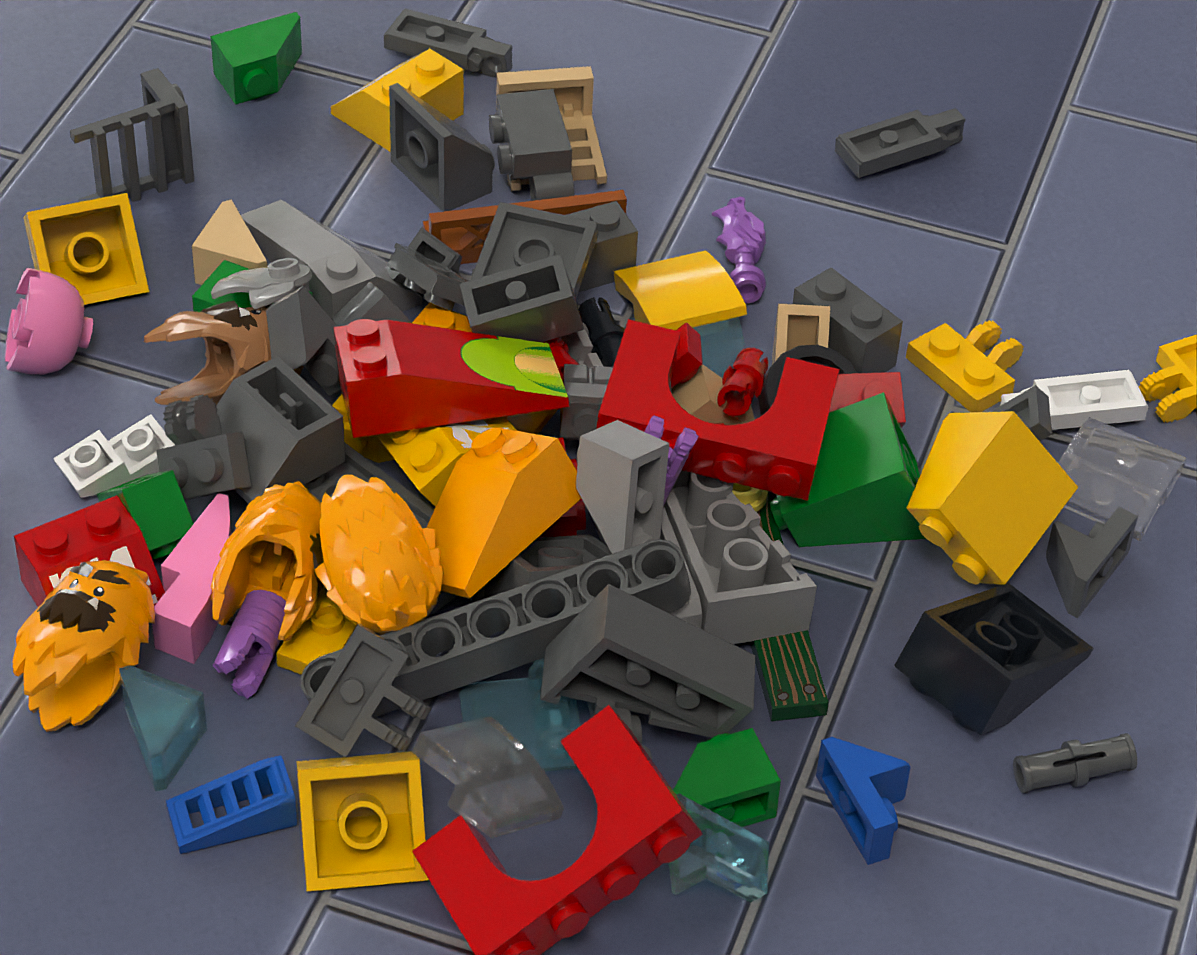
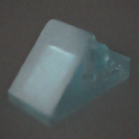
[669,794,769,902]

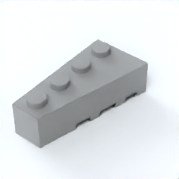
[664,470,817,644]

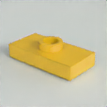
[276,586,357,675]

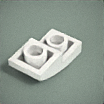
[53,414,175,498]

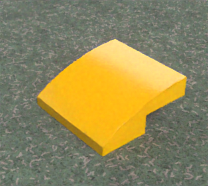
[613,250,747,330]

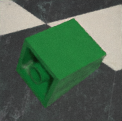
[770,392,926,547]

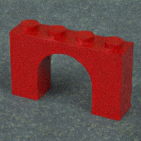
[596,319,840,501]
[412,705,703,955]

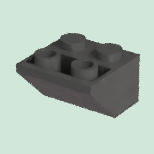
[216,356,345,504]

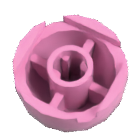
[5,268,93,375]

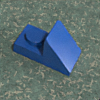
[816,737,911,865]

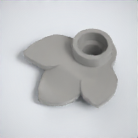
[211,258,312,309]

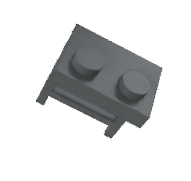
[70,68,194,202]

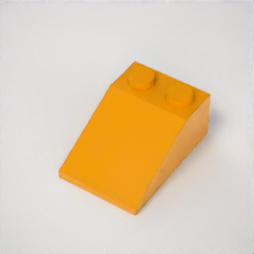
[426,427,581,599]

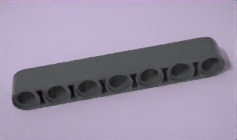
[300,539,691,717]

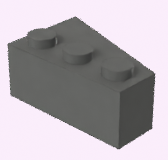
[540,584,756,738]

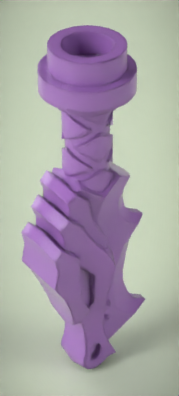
[712,197,766,303]

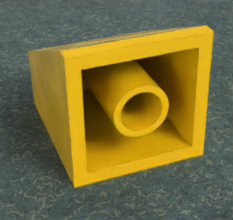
[907,411,1078,585]

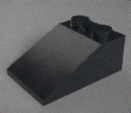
[894,583,1094,735]

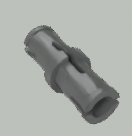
[1013,733,1137,793]

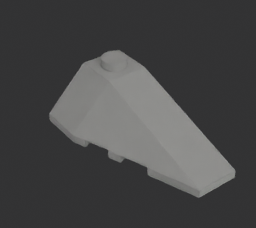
[241,200,422,318]

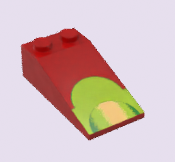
[333,319,569,438]

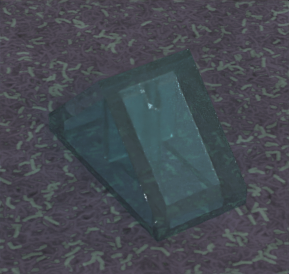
[119,666,207,792]

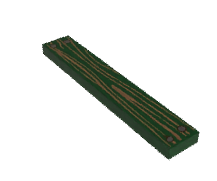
[750,492,829,722]

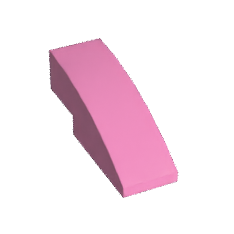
[152,493,232,664]

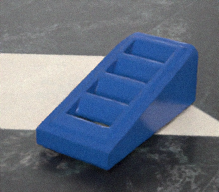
[166,755,297,854]

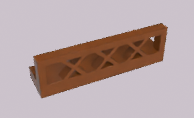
[423,190,627,265]

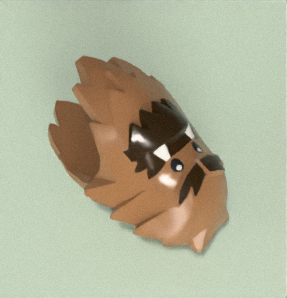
[144,301,304,406]

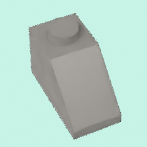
[576,420,669,554]

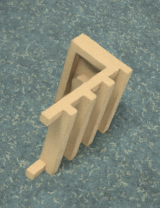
[496,66,607,191]

